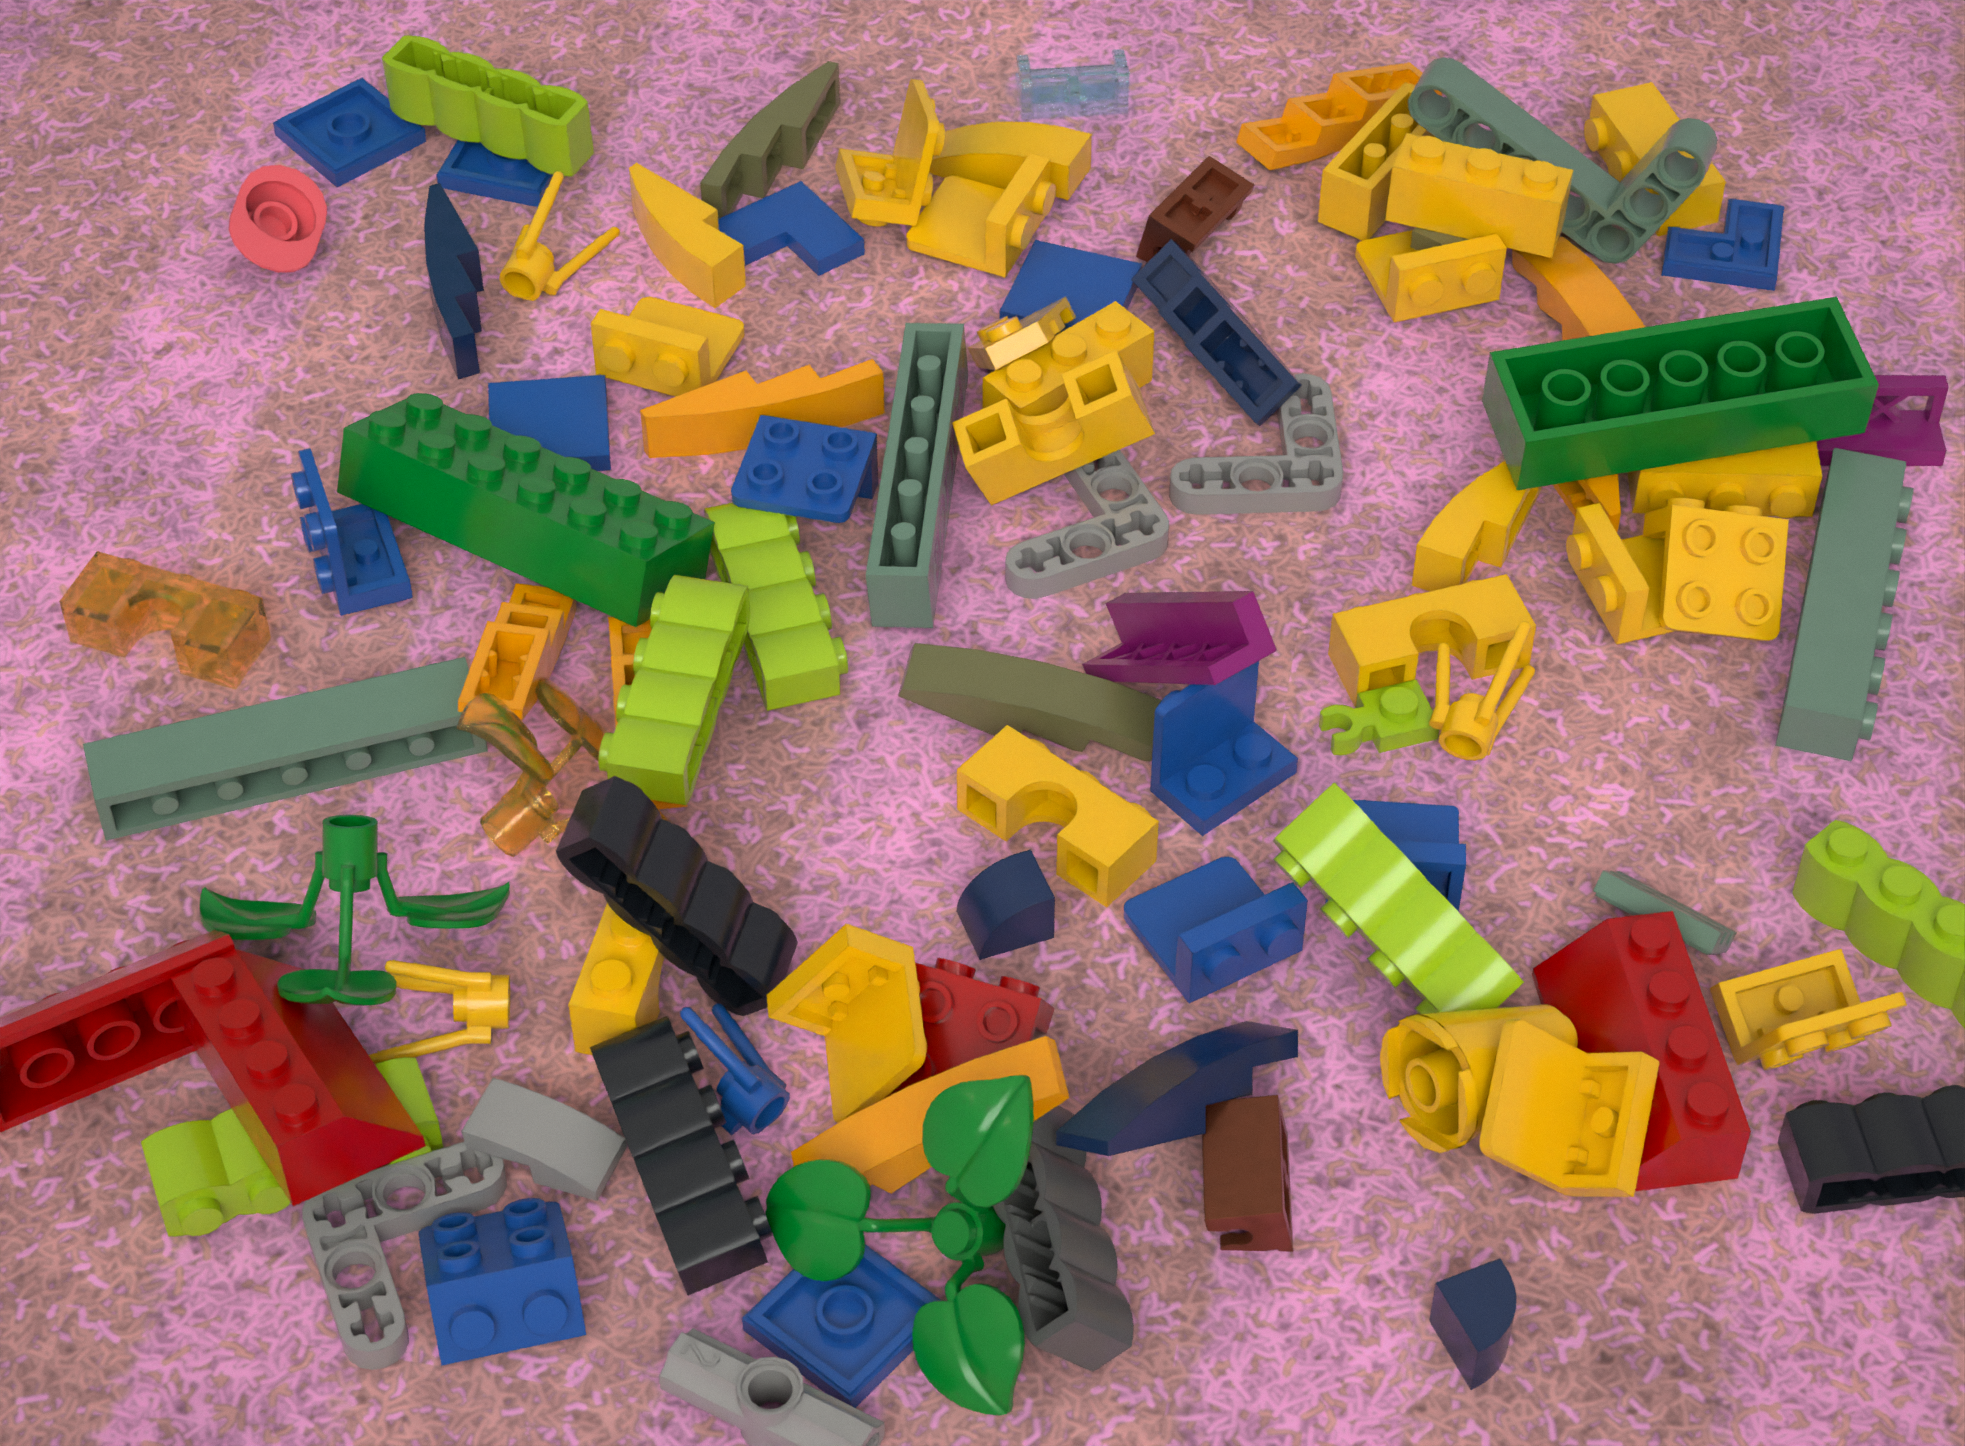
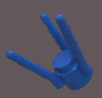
[680,1003,790,1136]

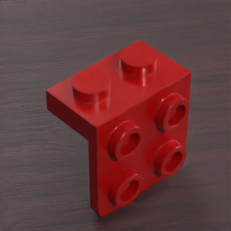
[885,958,1055,1098]

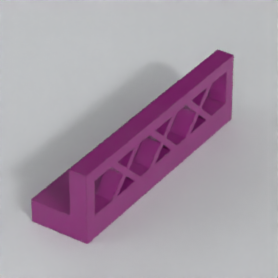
[1816,375,1949,466]
[1082,591,1277,685]

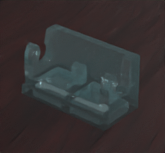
[1015,49,1130,120]

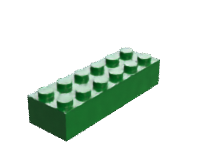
[1482,296,1879,490]
[337,393,715,627]

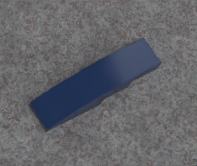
[424,183,484,380]
[1131,239,1302,426]
[1056,1021,1298,1156]

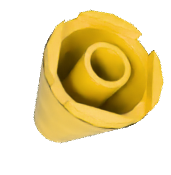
[1380,1004,1578,1153]

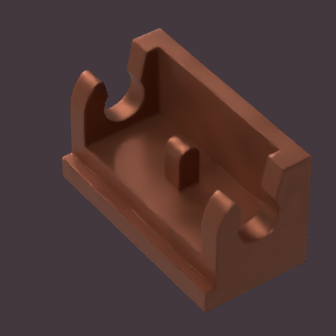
[1136,156,1255,263]
[1202,1095,1293,1252]

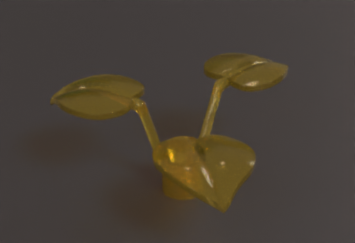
[457,677,674,857]

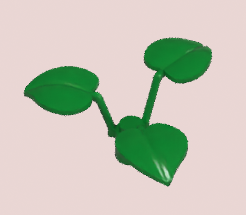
[199,815,510,1006]
[765,1075,1034,1416]

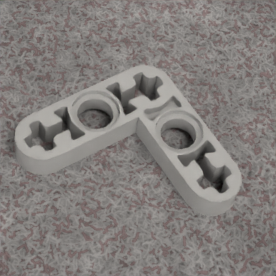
[1169,373,1343,515]
[1005,450,1169,599]
[302,1142,507,1370]

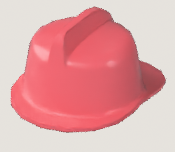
[229,165,327,273]

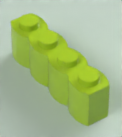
[382,35,594,177]
[704,503,848,711]
[598,575,750,805]
[1273,782,1524,1014]
[1792,820,1965,1028]
[141,1057,444,1237]

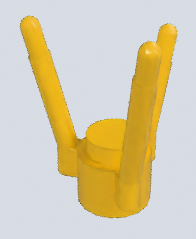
[499,171,620,301]
[1429,621,1535,761]
[368,960,510,1064]

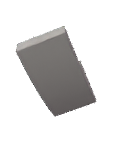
[461,1078,627,1201]

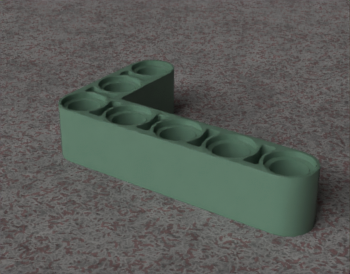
[1408,57,1718,264]

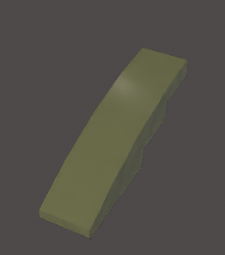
[700,61,840,219]
[898,643,1162,762]

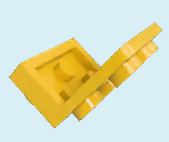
[835,79,945,227]
[906,153,1056,278]
[1355,230,1507,323]
[590,297,745,397]
[1643,498,1789,641]
[1566,503,1675,645]
[766,923,927,1123]
[1709,949,1907,1070]
[1479,1019,1660,1197]

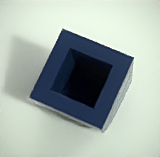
[956,849,1055,960]
[1429,1258,1517,1390]

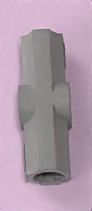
[659,1328,885,1446]

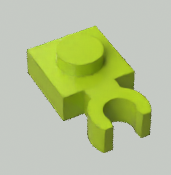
[1319,680,1439,755]

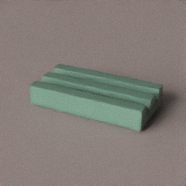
[1593,870,1737,955]

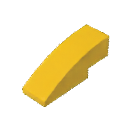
[929,122,1092,201]
[629,162,746,308]
[1412,461,1542,591]

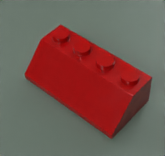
[1532,911,1751,1192]
[0,930,235,1133]
[170,949,426,1206]

